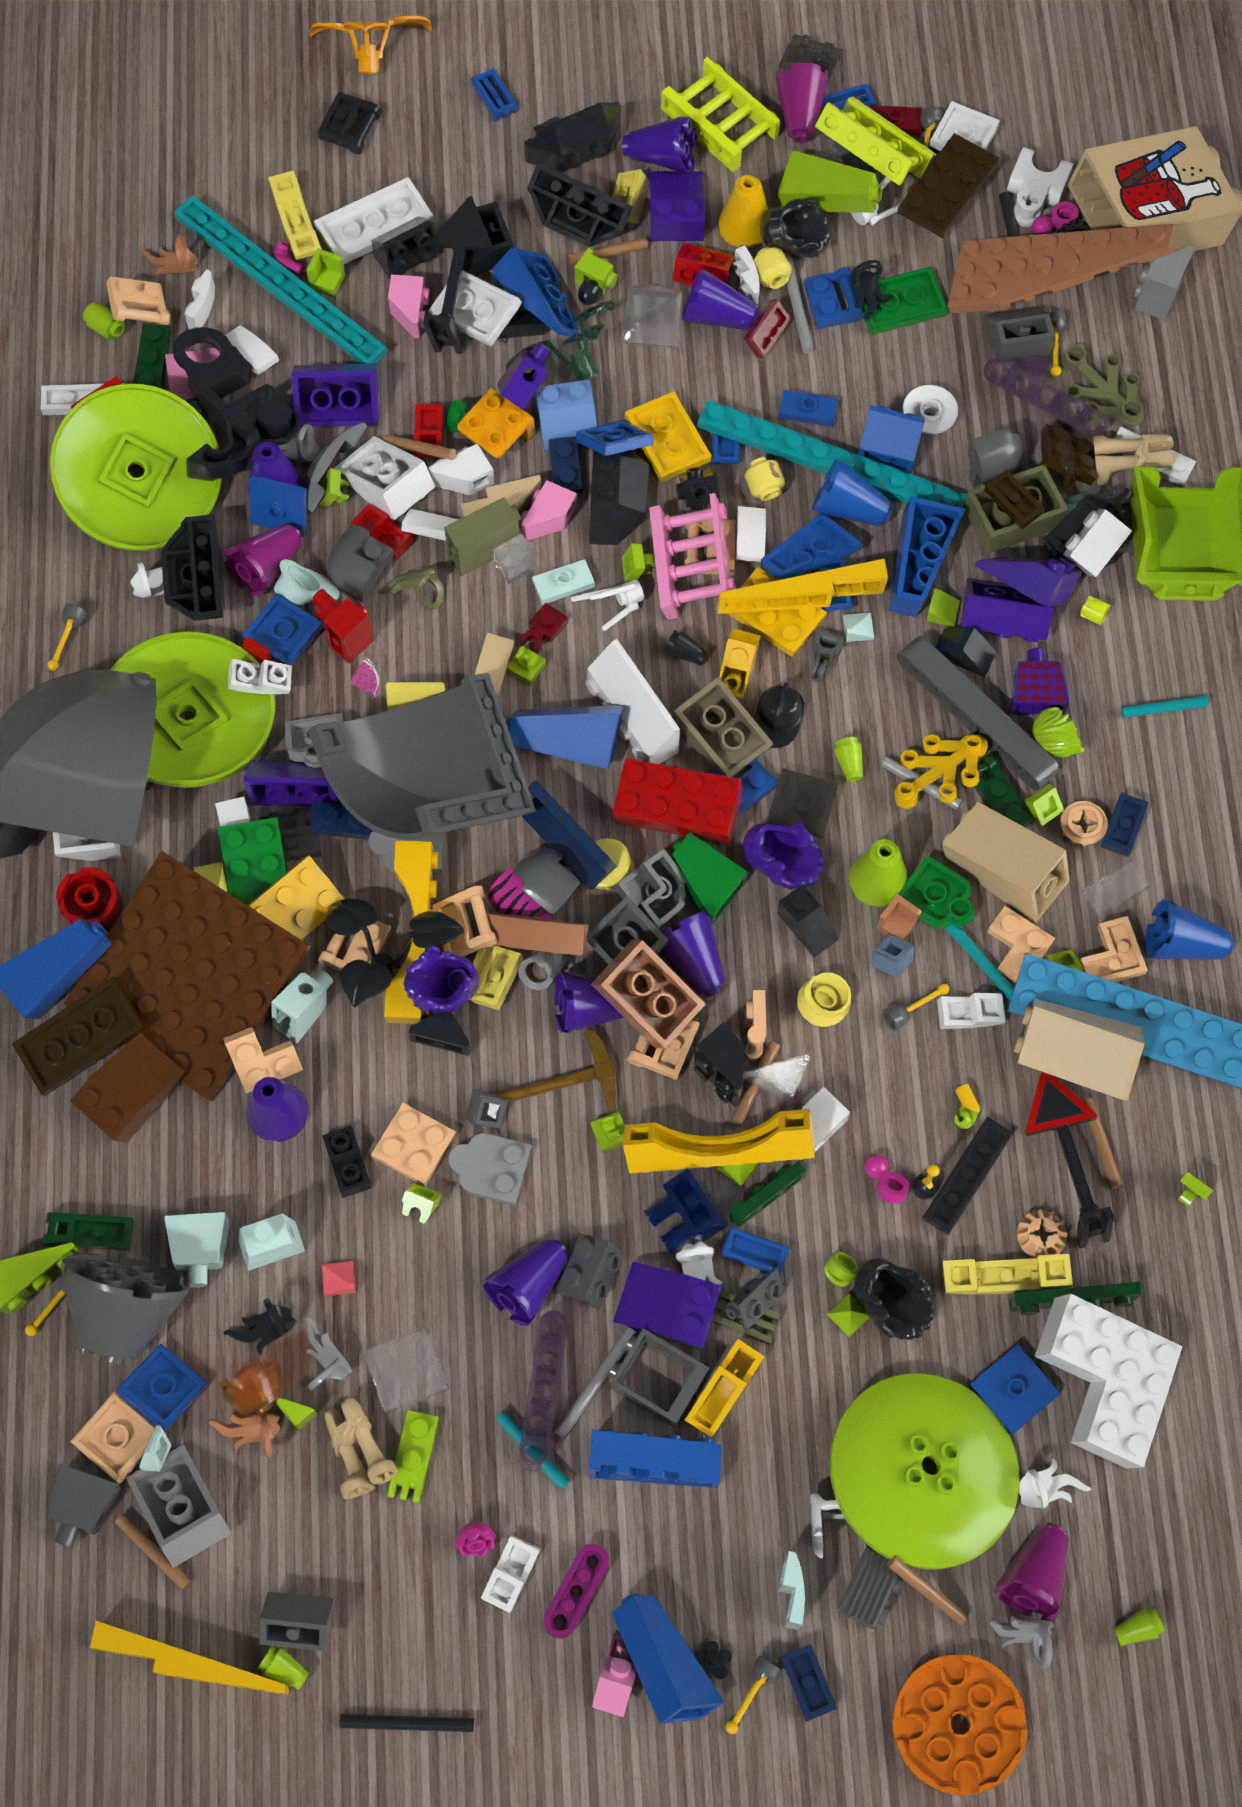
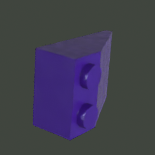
[650,171,705,241]
[975,556,1082,607]
[613,1262,723,1351]

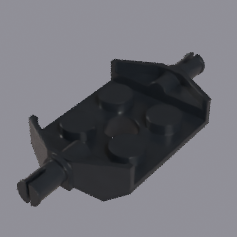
[1042,487,1134,579]

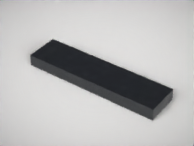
[922,1117,1013,1235]

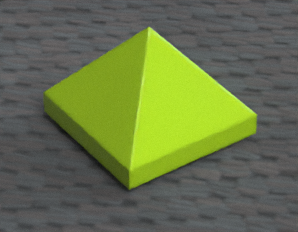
[716,1163,758,1187]
[827,1293,869,1338]

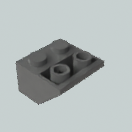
[984,306,1055,363]

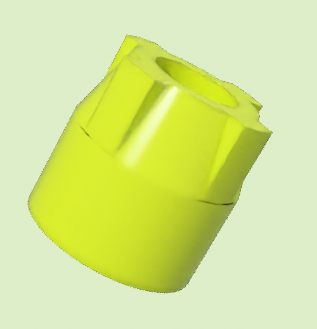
[1080,595,1111,625]

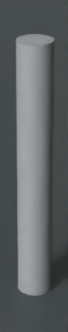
[881,757,963,810]

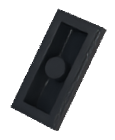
[497,311,546,339]

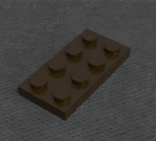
[897,133,1000,238]
[12,976,147,1096]

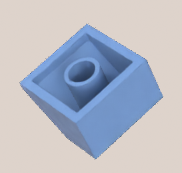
[535,379,597,452]

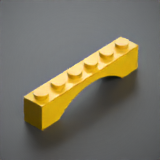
[384,840,439,1024]
[623,1109,815,1173]

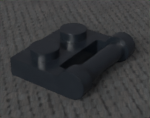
[317,92,382,154]

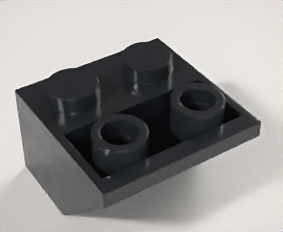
[452,201,513,275]
[371,216,436,279]
[694,1023,744,1108]

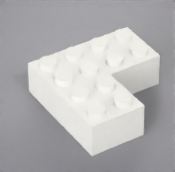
[1035,1294,1182,1469]

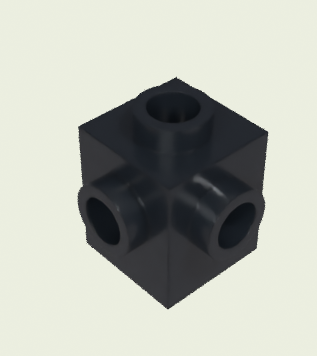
[676,467,720,510]

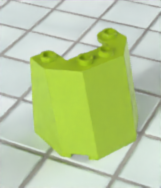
[1129,466,1242,601]

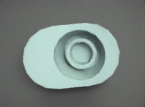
[274,559,340,605]

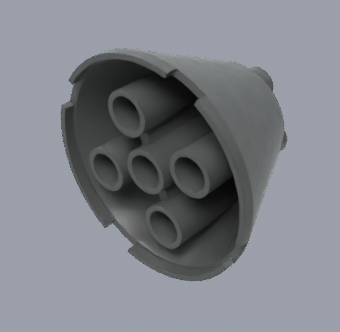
[61,1253,190,1364]

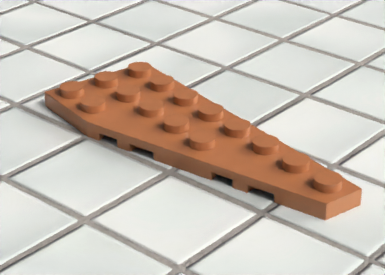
[947,224,1176,314]

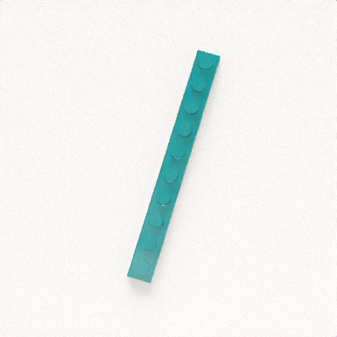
[174,195,388,364]
[697,400,967,508]

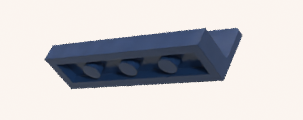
[522,780,617,890]

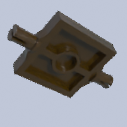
[1040,423,1097,489]

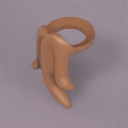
[140,234,198,277]
[208,1412,280,1457]

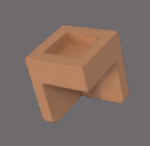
[876,894,921,940]

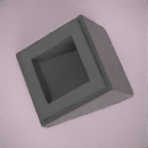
[466,1089,508,1129]

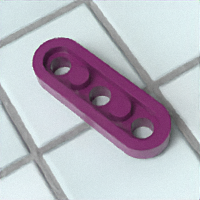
[544,1544,609,1639]

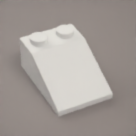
[333,436,435,520]

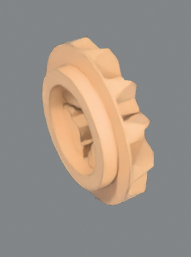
[1060,801,1108,847]
[1017,1209,1068,1258]

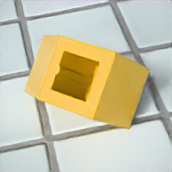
[719,628,761,699]

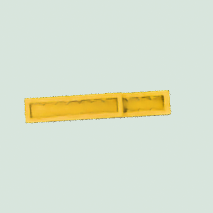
[716,559,888,614]
[90,1621,290,1695]

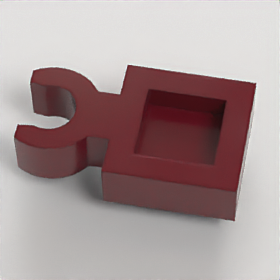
[520,602,569,654]

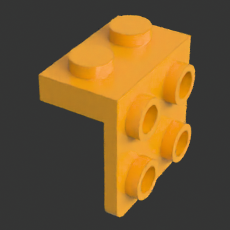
[457,388,536,458]

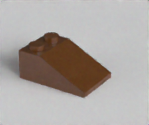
[70,1033,186,1143]

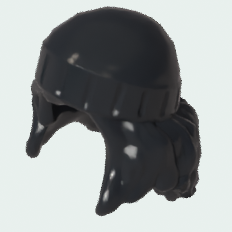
[760,197,831,258]
[853,1258,935,1340]

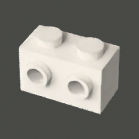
[1063,509,1132,577]

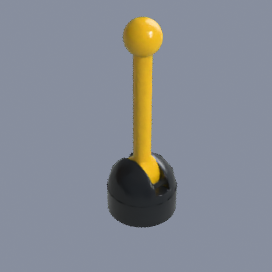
[913,1164,940,1200]

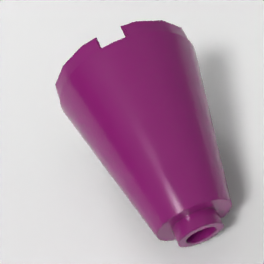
[776,63,828,143]
[223,524,302,597]
[995,1523,1069,1621]

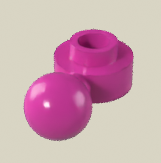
[1032,201,1079,235]
[864,1154,910,1204]

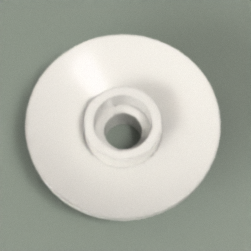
[903,385,958,435]

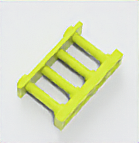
[661,57,780,172]
[815,97,937,186]

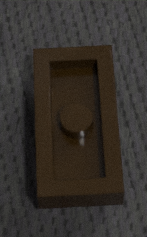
[984,469,1045,529]

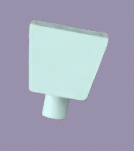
[271,970,333,1044]
[165,1212,229,1288]
[239,1214,305,1271]

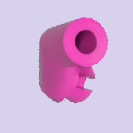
[274,241,305,277]

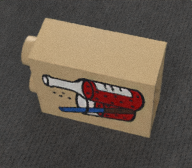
[1068,126,1242,268]

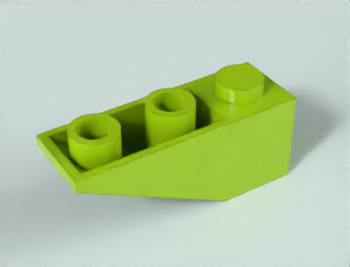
[0,1243,81,1315]

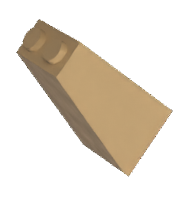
[943,802,1070,924]
[1013,998,1145,1101]

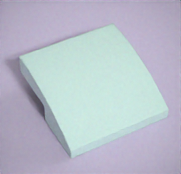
[778,1551,805,1630]

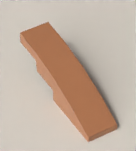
[486,912,588,956]

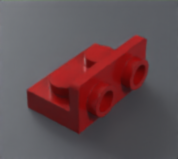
[672,242,735,286]

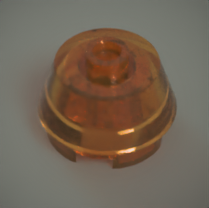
[219,1356,284,1416]

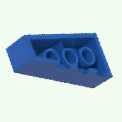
[888,497,965,617]
[589,1429,722,1488]

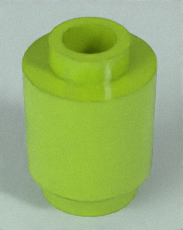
[83,302,125,340]

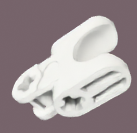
[1007,147,1074,227]

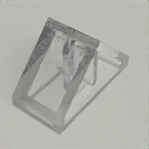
[743,1054,810,1100]

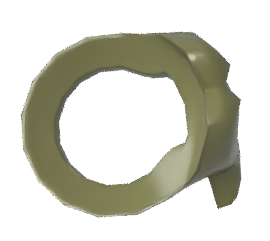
[381,568,444,609]

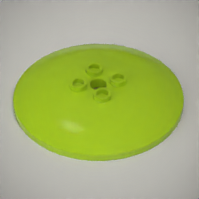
[50,384,222,551]
[110,632,275,788]
[829,1373,1020,1570]

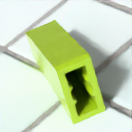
[777,151,882,213]

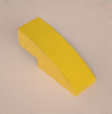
[685,1339,765,1438]

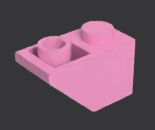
[388,274,430,339]
[519,480,577,541]
[592,1633,637,1717]

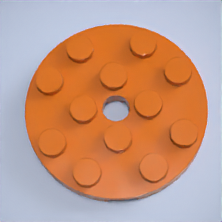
[892,1654,1028,1796]

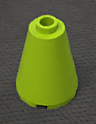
[848,839,908,907]

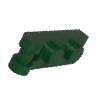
[967,754,1034,827]
[729,1161,807,1226]
[42,1212,134,1251]

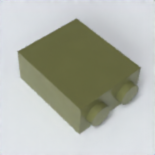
[444,497,522,576]

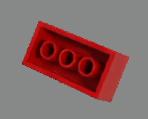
[612,758,743,845]

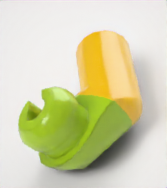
[954,1084,980,1129]

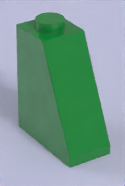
[671,832,748,926]

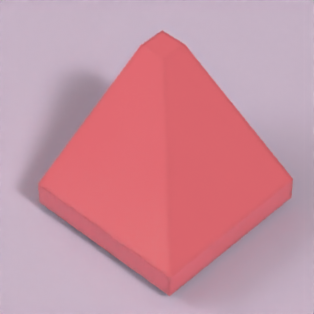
[322,1261,356,1296]

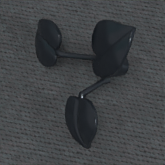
[326,899,464,1007]

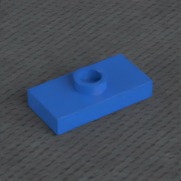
[779,390,838,427]

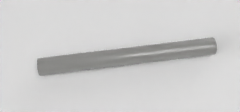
[787,257,813,354]
[554,1327,637,1439]

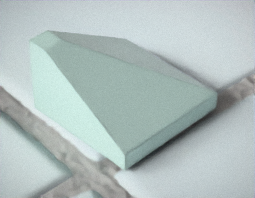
[842,613,874,642]
[139,1425,171,1472]

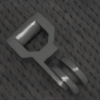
[811,628,845,682]

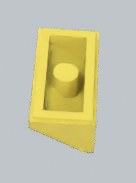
[612,169,650,224]
[386,682,445,711]

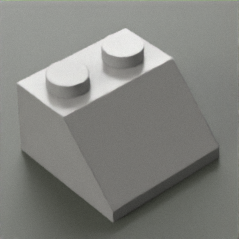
[1134,245,1195,320]

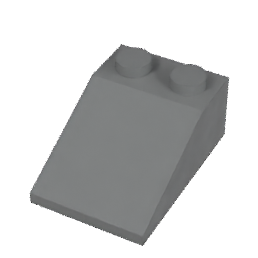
[126,1444,232,1568]

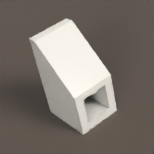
[428,444,495,495]

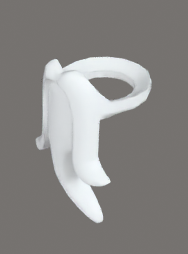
[131,562,164,598]
[676,1241,723,1285]
[1019,1458,1091,1509]
[810,1492,845,1558]

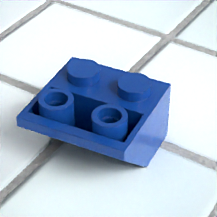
[858,405,925,474]

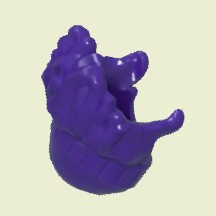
[743,822,825,890]
[404,945,479,1013]

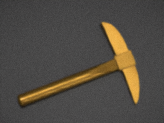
[494,1029,616,1115]

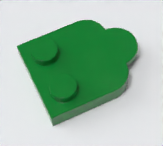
[898,855,975,930]

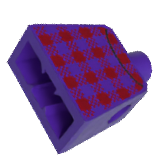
[497,342,552,410]
[1010,648,1069,715]

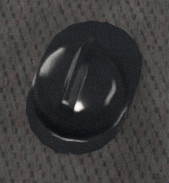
[754,682,805,748]

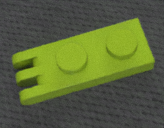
[387,1410,439,1504]

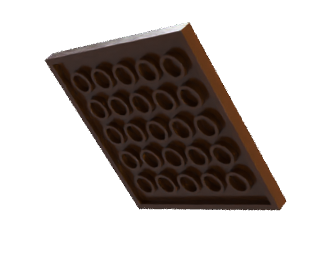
[64,851,311,1101]

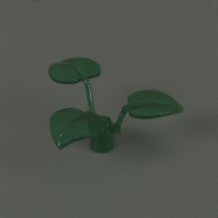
[505,300,614,381]

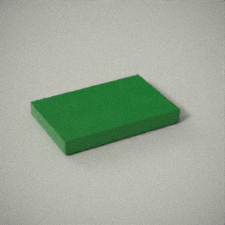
[862,267,948,335]

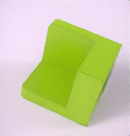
[307,248,345,297]

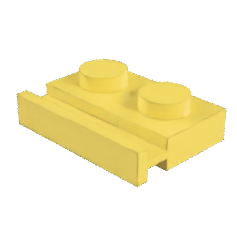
[469,946,524,1011]

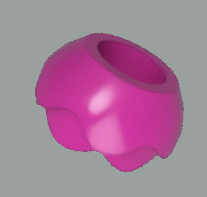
[455,1522,496,1557]

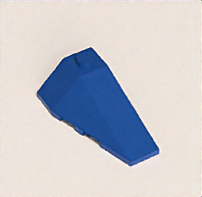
[492,247,579,338]

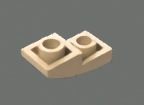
[474,632,514,695]

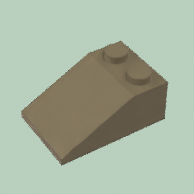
[671,676,773,777]

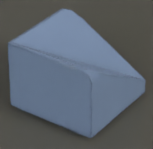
[872,934,914,979]

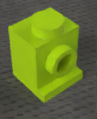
[575,247,618,297]

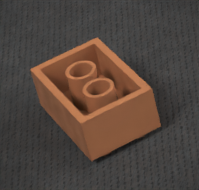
[591,940,706,1049]

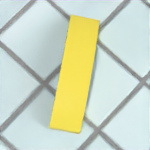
[268,171,321,260]
[943,1254,1073,1294]

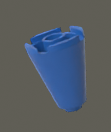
[812,460,893,526]
[1145,899,1234,960]

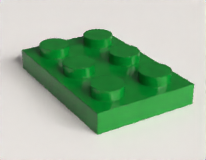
[218,817,287,905]

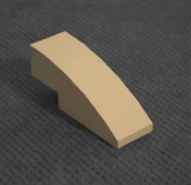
[461,475,541,518]

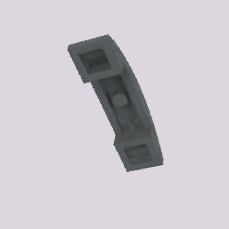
[301,422,368,515]

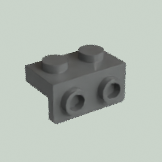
[555,1233,623,1309]

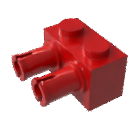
[311,589,373,664]

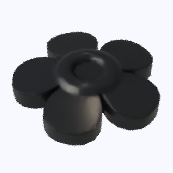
[694,1641,732,1679]

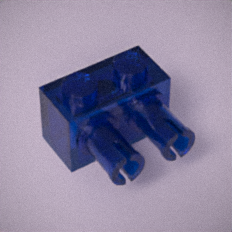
[644,1168,729,1253]

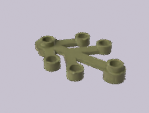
[1063,344,1145,426]

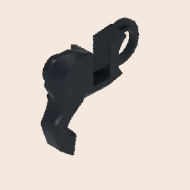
[173,327,301,481]

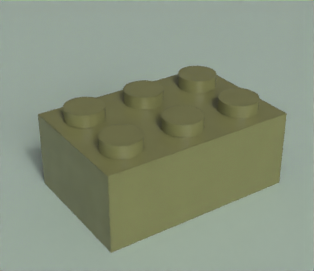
[963,465,1068,554]

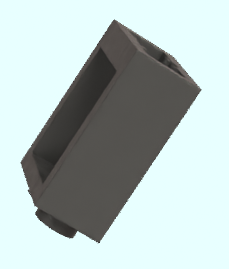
[608,1328,709,1428]

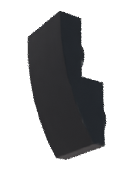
[322,1125,372,1198]

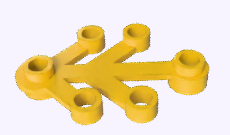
[894,734,988,809]

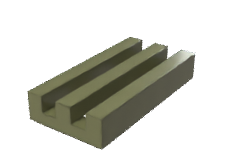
[713,1291,781,1345]

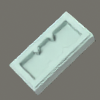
[532,559,595,605]

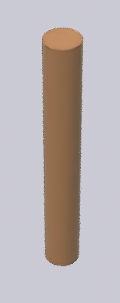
[568,237,648,265]
[383,434,456,460]
[731,1041,780,1126]
[1082,1098,1123,1189]
[114,1513,192,1591]
[887,1556,968,1625]

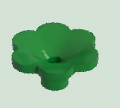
[446,400,467,433]

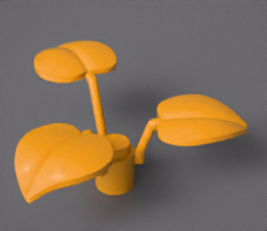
[309,15,432,74]

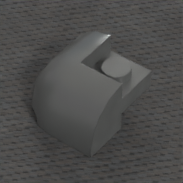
[968,428,1023,487]
[328,525,394,602]
[513,847,581,916]
[613,848,687,928]

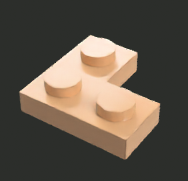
[987,906,1055,983]
[1080,916,1148,982]
[223,1027,303,1094]

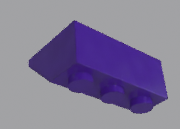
[292,363,379,427]
[961,579,1053,642]
[243,759,339,807]

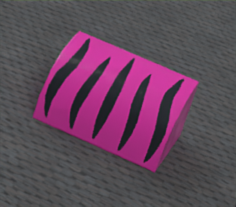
[486,866,552,919]

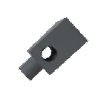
[47,1463,123,1548]

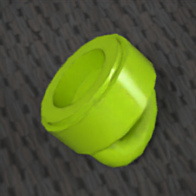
[824,1252,859,1287]

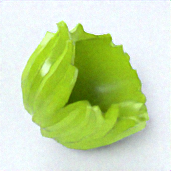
[1032,707,1084,758]

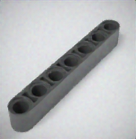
[897,636,1060,791]

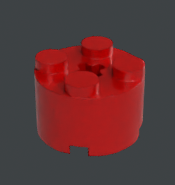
[56,867,123,934]

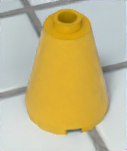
[718,175,769,248]

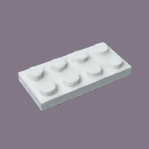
[314,177,434,264]

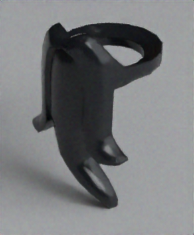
[850,260,890,322]
[223,1298,296,1356]

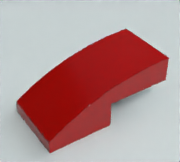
[414,404,443,458]
[351,503,415,560]

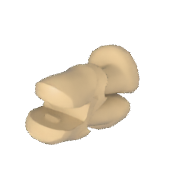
[1093,434,1175,486]
[325,1398,398,1499]

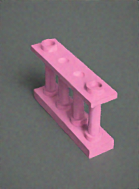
[649,493,736,620]

